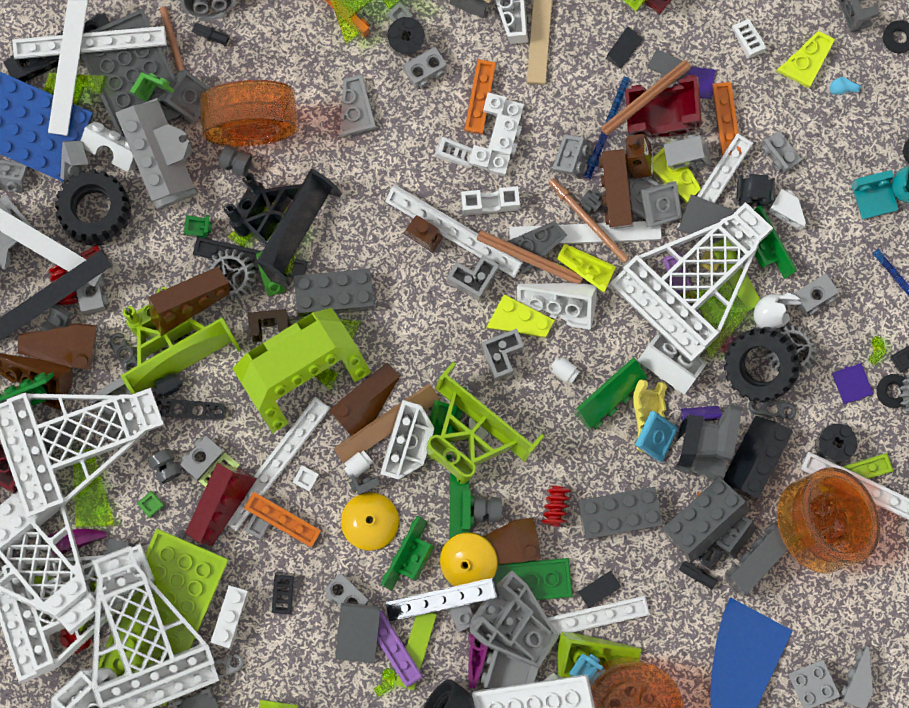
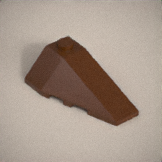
[17,323,97,370]
[0,353,73,410]
[329,363,400,436]
[463,517,541,567]

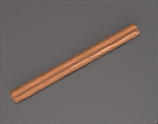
[601,60,691,135]
[477,230,583,284]

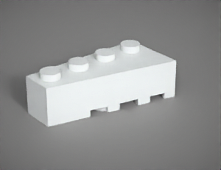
[495,0,528,44]

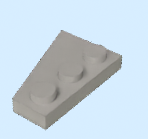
[339,74,376,138]

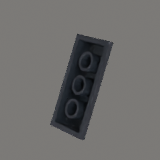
[724,416,793,501]

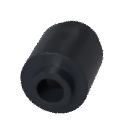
[153,373,183,398]

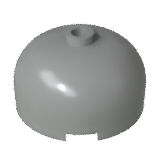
[180,0,237,21]

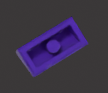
[680,406,722,421]

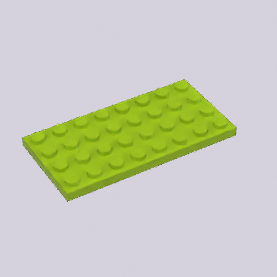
[98,528,229,706]

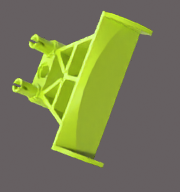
[120,287,242,394]
[426,361,544,484]

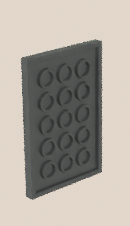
[81,8,183,138]

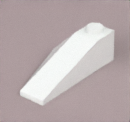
[517,283,597,330]

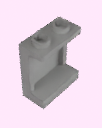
[89,377,132,439]
[480,649,539,689]

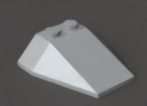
[470,571,559,668]

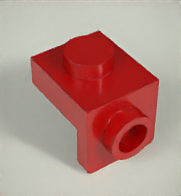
[60,628,91,654]

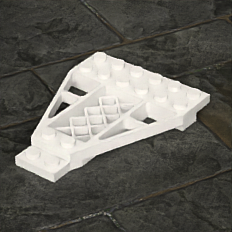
[610,202,773,363]
[0,388,164,518]
[0,491,102,635]
[0,544,155,684]
[91,546,219,708]

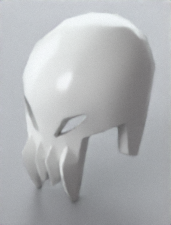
[753,293,801,330]

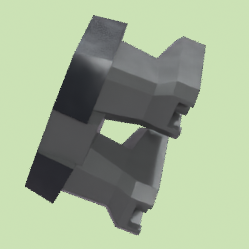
[672,405,742,482]

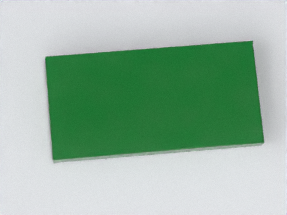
[494,558,573,600]

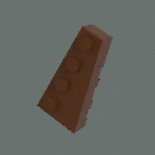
[599,149,634,229]
[148,266,230,336]

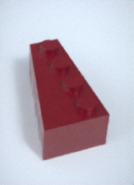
[185,463,257,546]

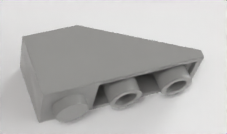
[839,646,873,708]

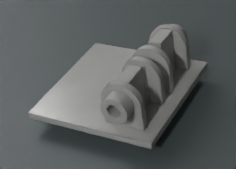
[788,659,840,708]

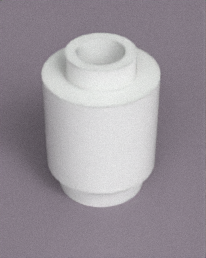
[551,357,580,384]
[344,450,373,478]

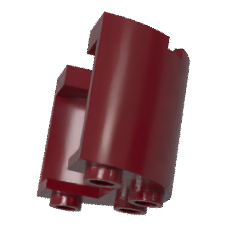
[625,75,702,138]

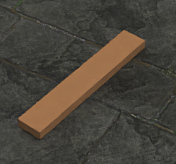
[333,384,440,464]

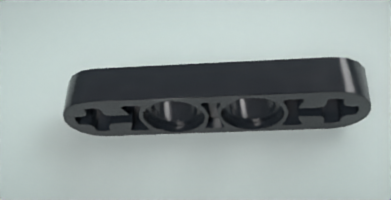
[155,398,226,421]

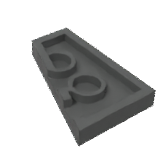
[507,221,567,273]

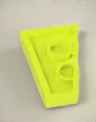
[776,31,835,88]
[653,139,701,203]
[557,243,616,292]
[486,295,555,338]

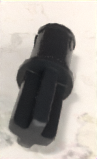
[192,23,230,47]
[679,561,718,590]

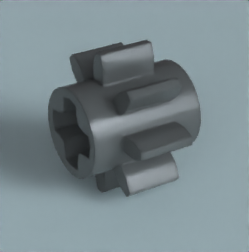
[581,189,603,213]

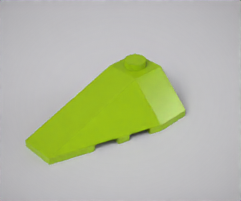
[557,631,642,677]

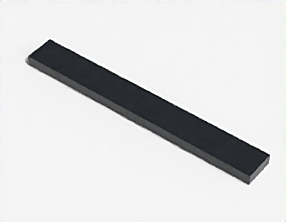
[0,249,113,341]

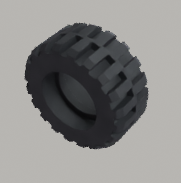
[55,169,131,246]
[724,327,801,403]

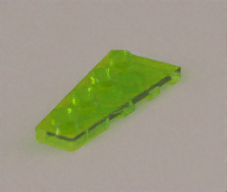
[73,449,115,528]

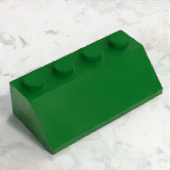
[574,357,647,431]

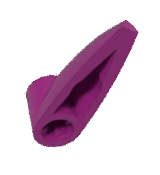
[47,529,107,555]
[468,633,488,689]

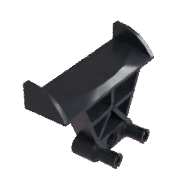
[224,169,342,287]

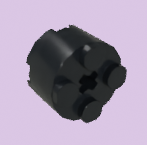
[386,17,425,56]
[736,174,775,208]
[815,424,857,464]

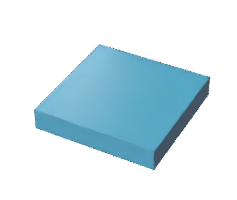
[635,411,678,462]

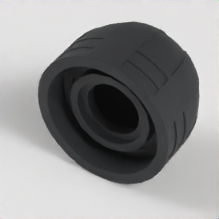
[423,679,475,708]

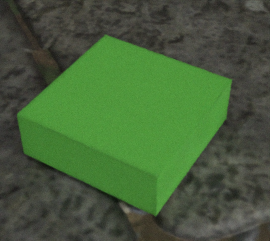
[137,491,165,518]

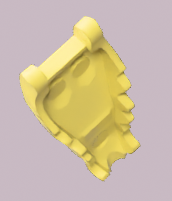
[634,380,667,453]

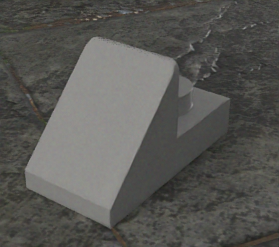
[60,141,88,180]

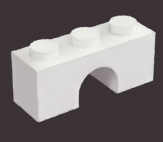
[81,122,137,172]
[461,186,520,216]
[210,585,250,649]

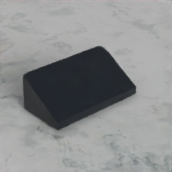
[606,26,643,69]

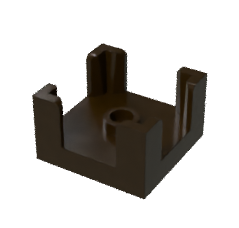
[248,309,290,342]

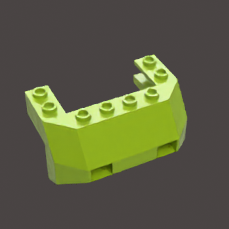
[232,308,371,434]

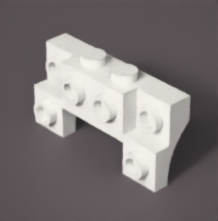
[469,93,524,177]

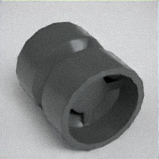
[218,144,253,177]
[148,448,182,484]
[474,497,502,523]

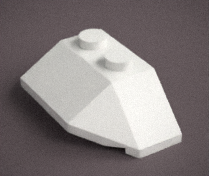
[380,400,434,479]

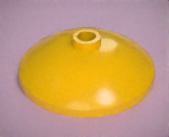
[341,492,399,551]
[440,532,498,587]

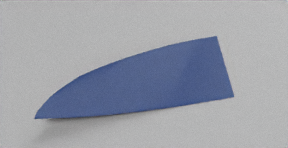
[710,597,793,708]

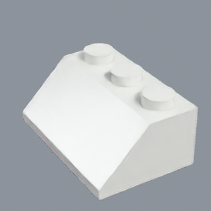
[638,332,708,395]

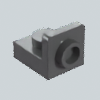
[41,304,71,331]
[349,476,380,495]

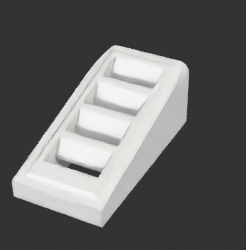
[732,19,766,59]
[434,137,473,168]

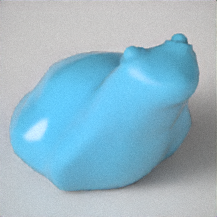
[830,77,862,95]

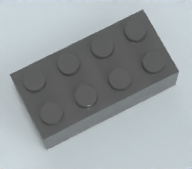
[294,268,374,317]
[662,477,750,563]
[577,486,663,541]
[724,520,800,596]

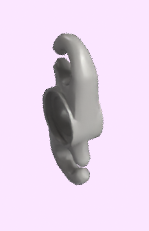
[214,654,244,678]

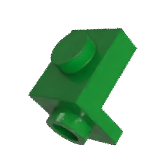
[183,215,212,238]

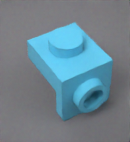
[569,654,604,682]

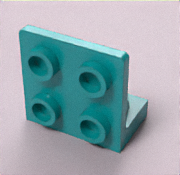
[851,170,898,220]

